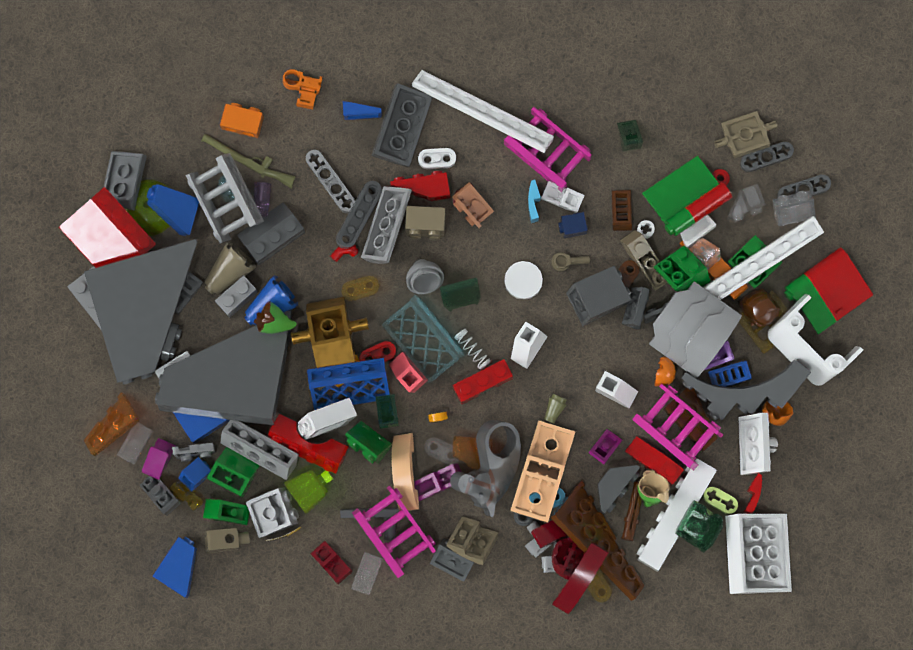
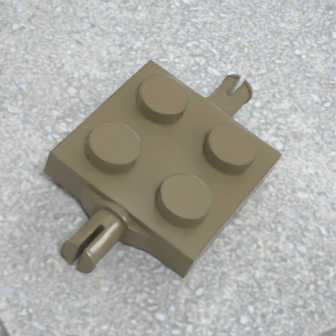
[714,111,778,159]

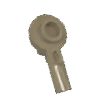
[551,252,590,272]

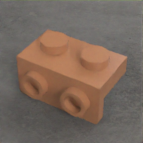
[452,182,494,228]

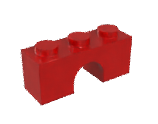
[453,359,513,405]

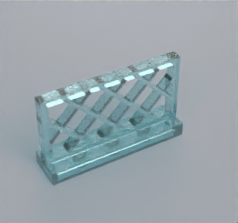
[381,295,466,384]

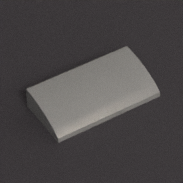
[361,186,412,264]

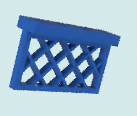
[307,358,390,410]

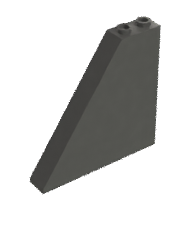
[84,238,198,385]
[155,311,293,425]

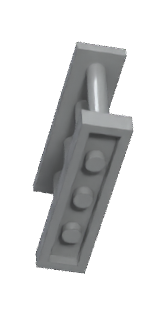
[186,153,264,243]

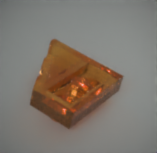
[453,436,493,470]

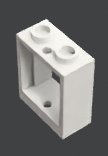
[298,398,357,440]

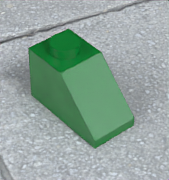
[203,499,249,525]

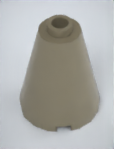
[204,241,256,294]

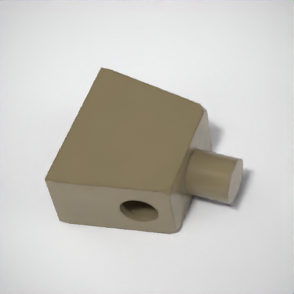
[204,528,250,554]

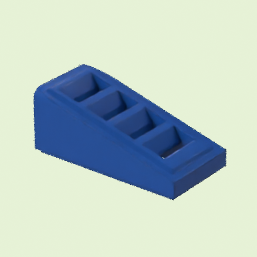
[343,101,382,120]
[708,361,752,387]

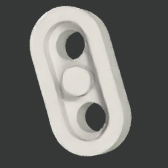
[418,148,456,169]

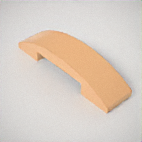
[392,433,419,511]

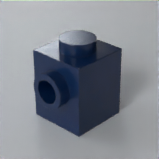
[558,212,588,238]

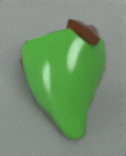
[254,302,296,334]

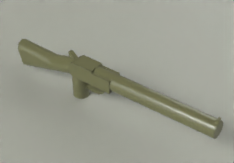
[201,134,295,189]

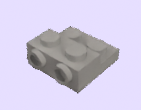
[246,487,299,538]

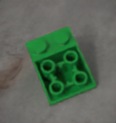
[345,421,392,464]

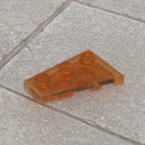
[84,392,140,456]

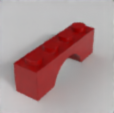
[268,414,349,474]

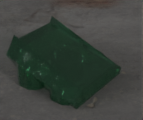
[440,278,481,312]
[675,500,723,553]

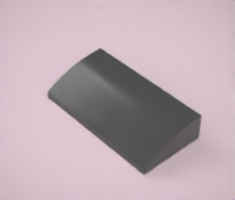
[371,83,432,167]

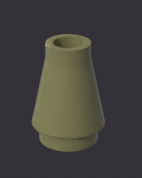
[544,394,567,423]

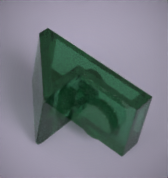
[376,394,399,429]

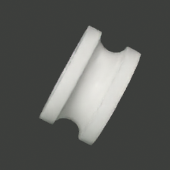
[637,220,655,239]

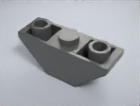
[597,465,640,515]
[140,476,181,516]

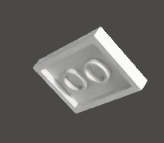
[738,413,778,475]

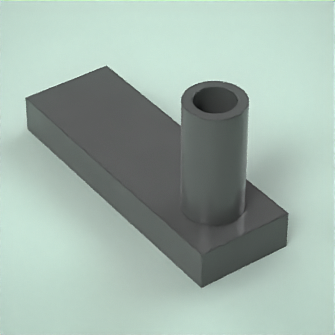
[340,508,399,540]

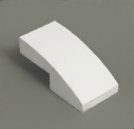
[541,181,584,213]

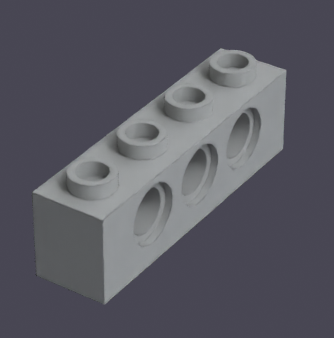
[220,420,299,480]

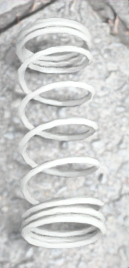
[454,329,491,370]

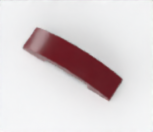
[552,542,608,614]

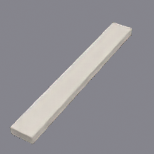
[412,70,554,153]
[703,216,824,300]

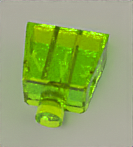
[284,470,333,515]

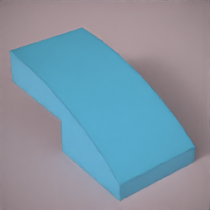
[528,180,541,223]

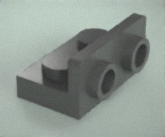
[622,287,650,330]
[430,538,474,582]

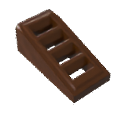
[612,190,632,231]

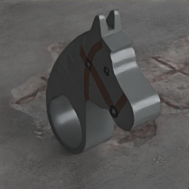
[450,420,521,517]

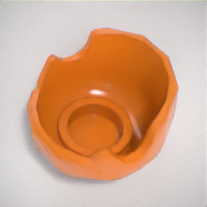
[655,357,676,387]
[762,401,793,426]

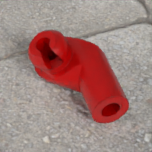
[330,244,359,262]

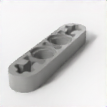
[306,150,355,213]

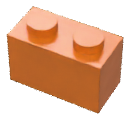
[220,103,264,138]

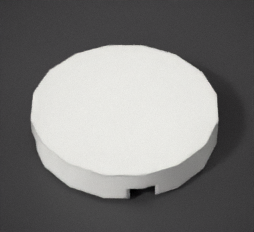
[504,261,543,299]

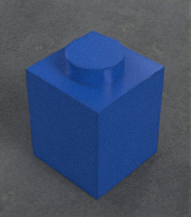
[178,457,211,492]

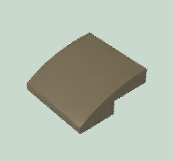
[447,516,498,565]

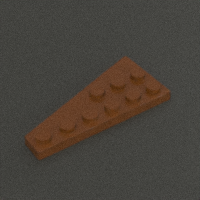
[551,480,644,601]

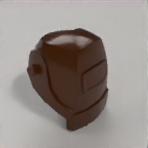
[738,288,781,327]

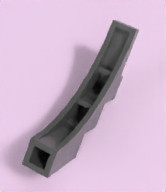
[681,359,811,420]

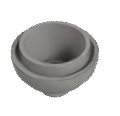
[406,259,444,294]

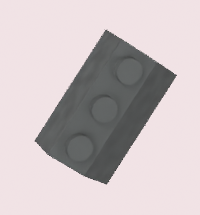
[237,202,305,265]

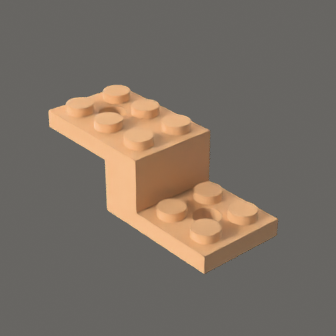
[511,420,575,523]

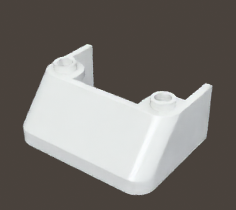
[768,294,863,386]

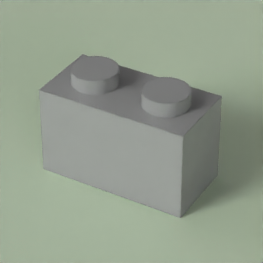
[215,275,258,318]

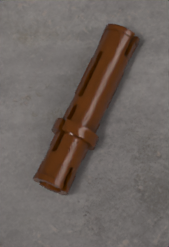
[621,482,642,541]

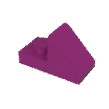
[589,429,622,465]
[142,438,176,480]

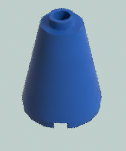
[244,275,298,326]

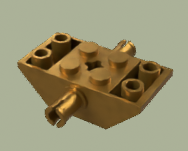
[291,296,369,368]

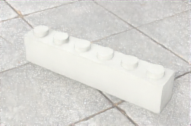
[636,458,717,572]

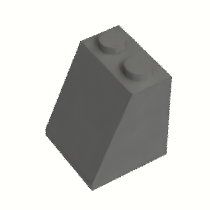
[566,266,631,327]

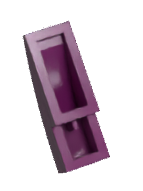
[414,463,462,502]

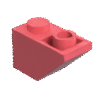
[389,352,428,393]

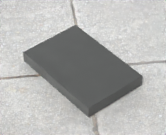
[103,151,147,211]

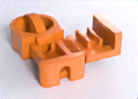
[283,69,322,110]

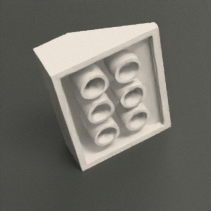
[725,514,792,594]

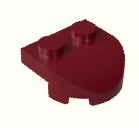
[552,537,584,580]

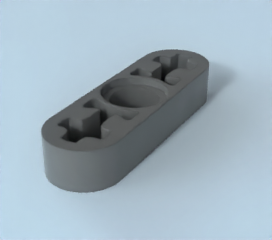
[740,142,794,172]
[777,175,831,205]

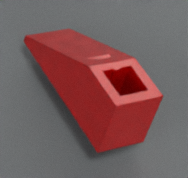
[390,171,450,201]

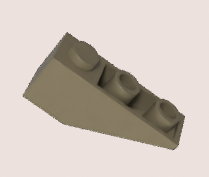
[620,230,668,291]

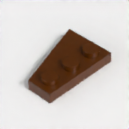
[663,388,718,452]

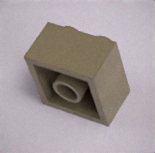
[405,206,446,240]

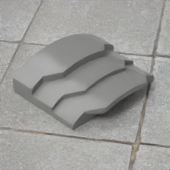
[649,282,742,378]

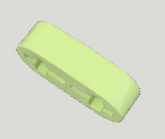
[703,487,738,514]

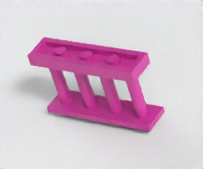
[504,107,592,193]
[632,384,723,471]
[352,486,436,578]

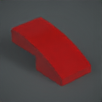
[744,473,762,514]

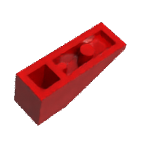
[625,436,684,487]

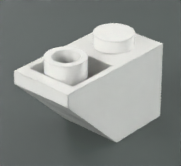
[511,322,547,369]
[595,371,638,408]

